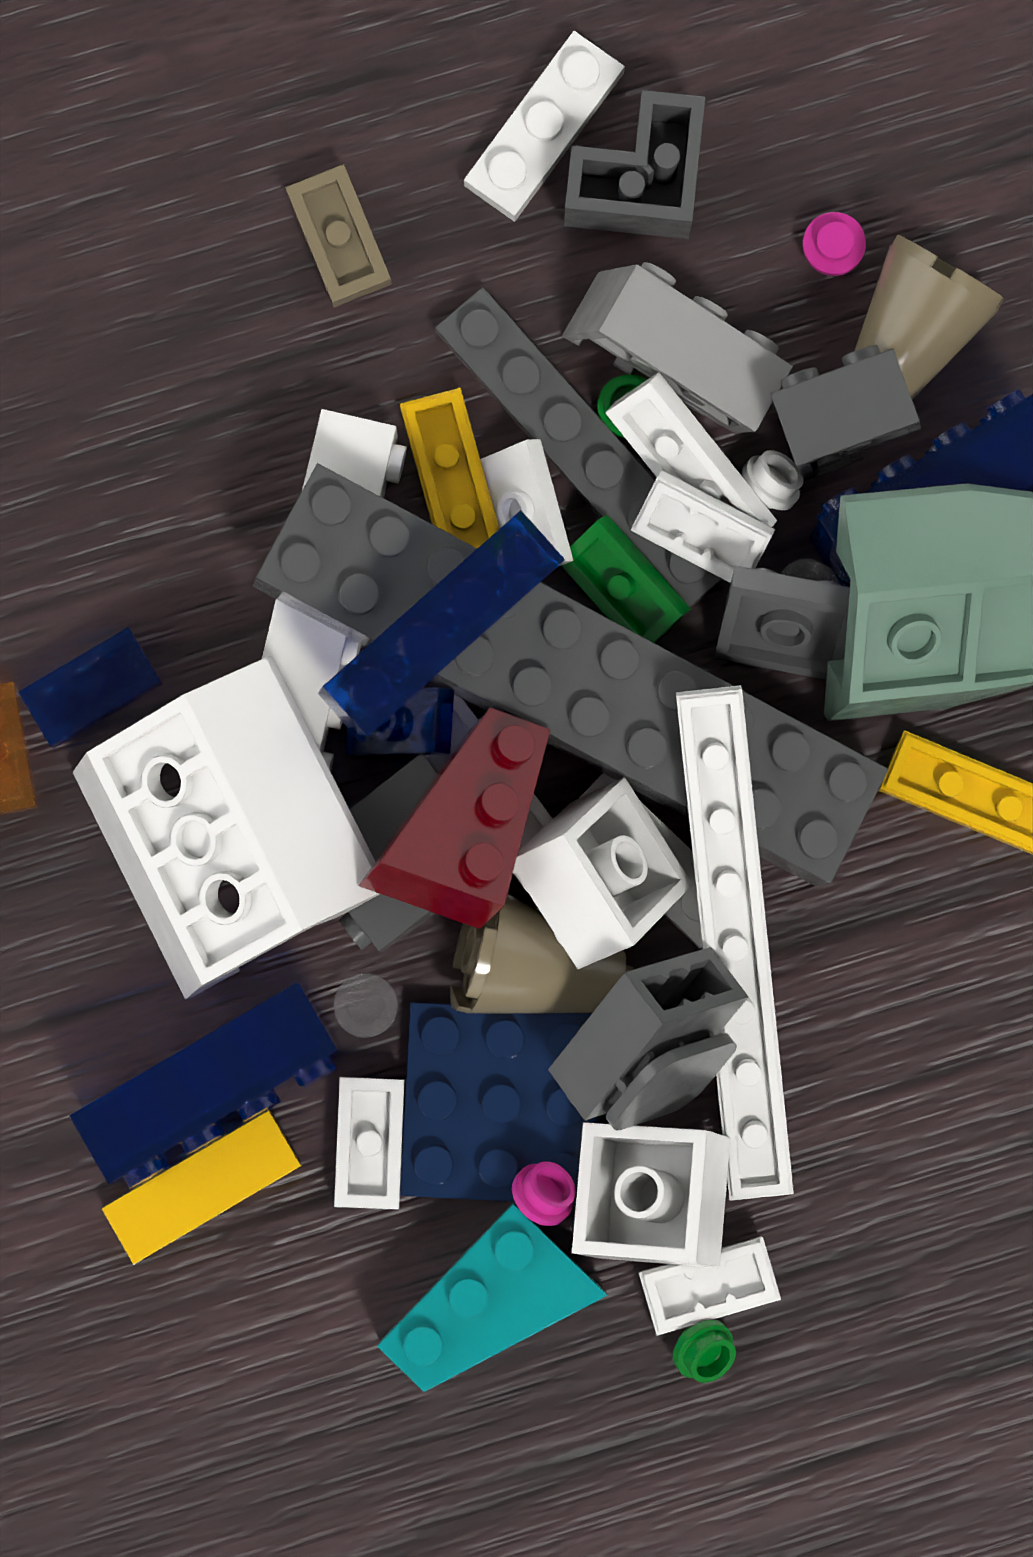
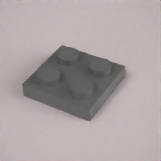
[714,566,850,680]

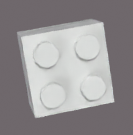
[514,777,693,969]
[572,1123,730,1268]

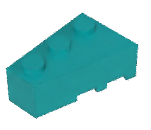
[377,1202,608,1392]

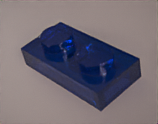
[19,627,163,749]

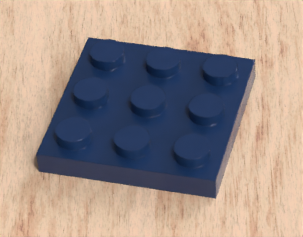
[400,1002,597,1205]

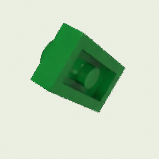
[561,515,691,644]

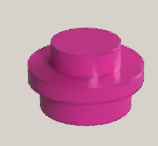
[802,212,866,276]
[512,1162,576,1226]

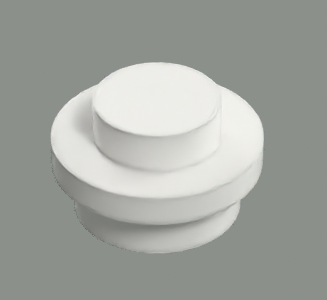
[742,450,803,510]

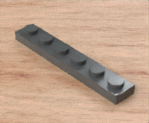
[435,287,723,608]

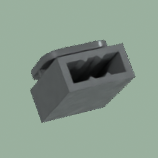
[338,753,438,954]
[548,947,749,1131]

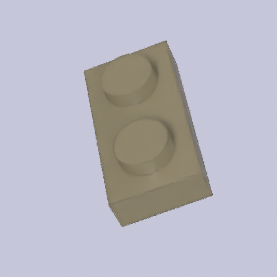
[285,164,392,308]

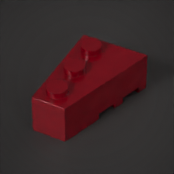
[358,708,550,929]

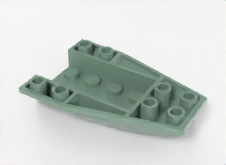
[824,483,1033,721]

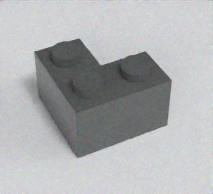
[564,90,705,239]
[770,345,922,482]

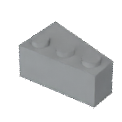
[562,262,793,433]

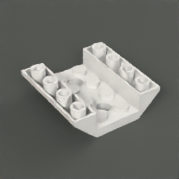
[73,656,379,1000]

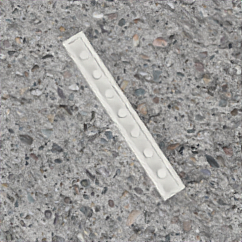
[676,685,794,1201]

